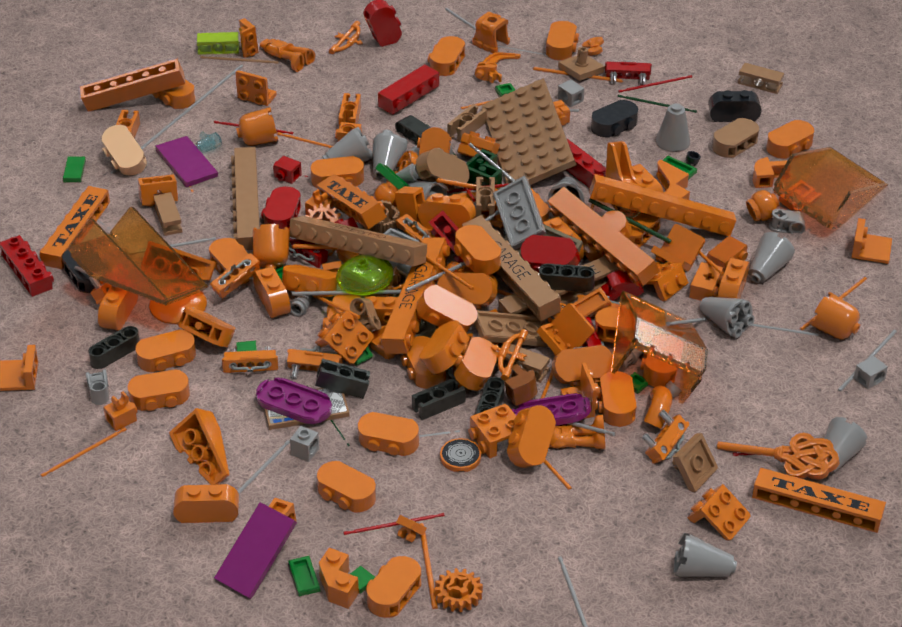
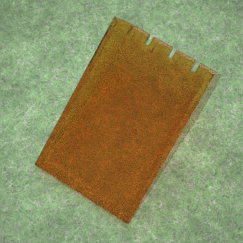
[773,147,888,230]
[69,206,208,305]
[611,291,708,404]

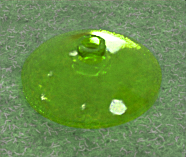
[336,254,394,296]

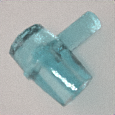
[195,131,222,153]

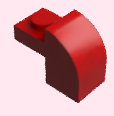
[601,271,644,302]

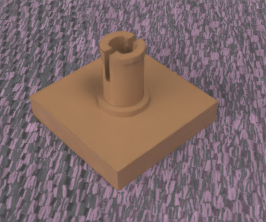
[558,47,605,81]
[672,433,718,492]

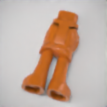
[260,39,315,72]
[549,415,606,449]

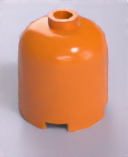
[236,107,279,146]
[253,224,290,270]
[810,292,861,340]

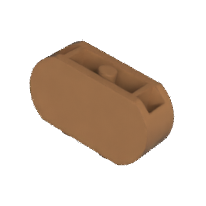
[712,118,759,158]
[416,148,469,191]

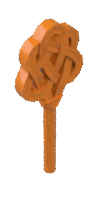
[717,432,840,479]

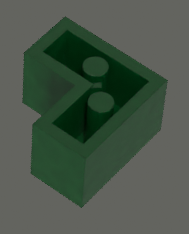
[466,149,502,189]

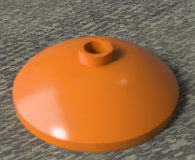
[149,284,207,324]

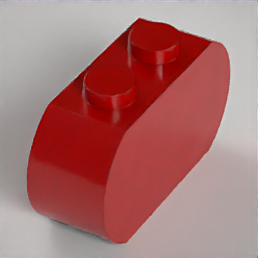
[363,0,402,47]
[261,186,301,230]
[521,235,580,273]

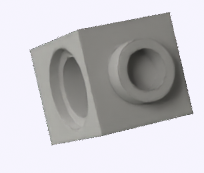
[558,79,584,107]
[854,356,888,389]
[290,426,319,462]

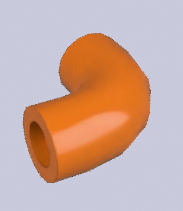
[644,386,673,429]

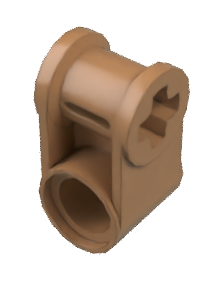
[350,298,381,331]

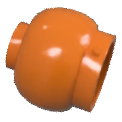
[374,180,398,208]
[746,190,779,222]

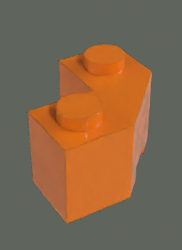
[319,547,359,609]

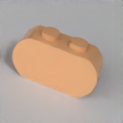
[102,125,147,175]

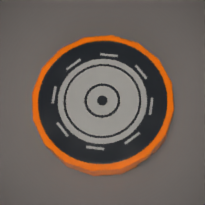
[440,438,482,472]

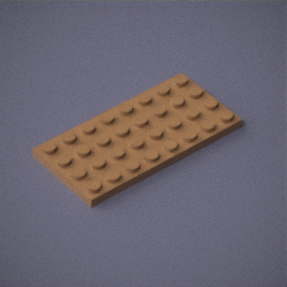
[481,78,576,185]

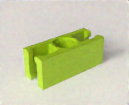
[197,32,239,55]

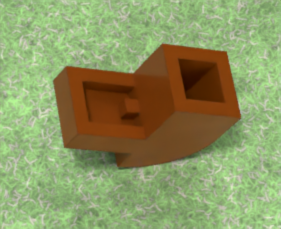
[504,364,538,406]

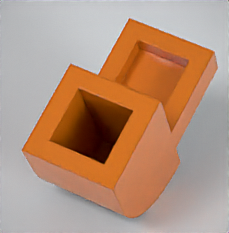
[752,157,789,188]

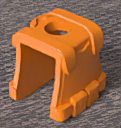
[472,11,510,53]

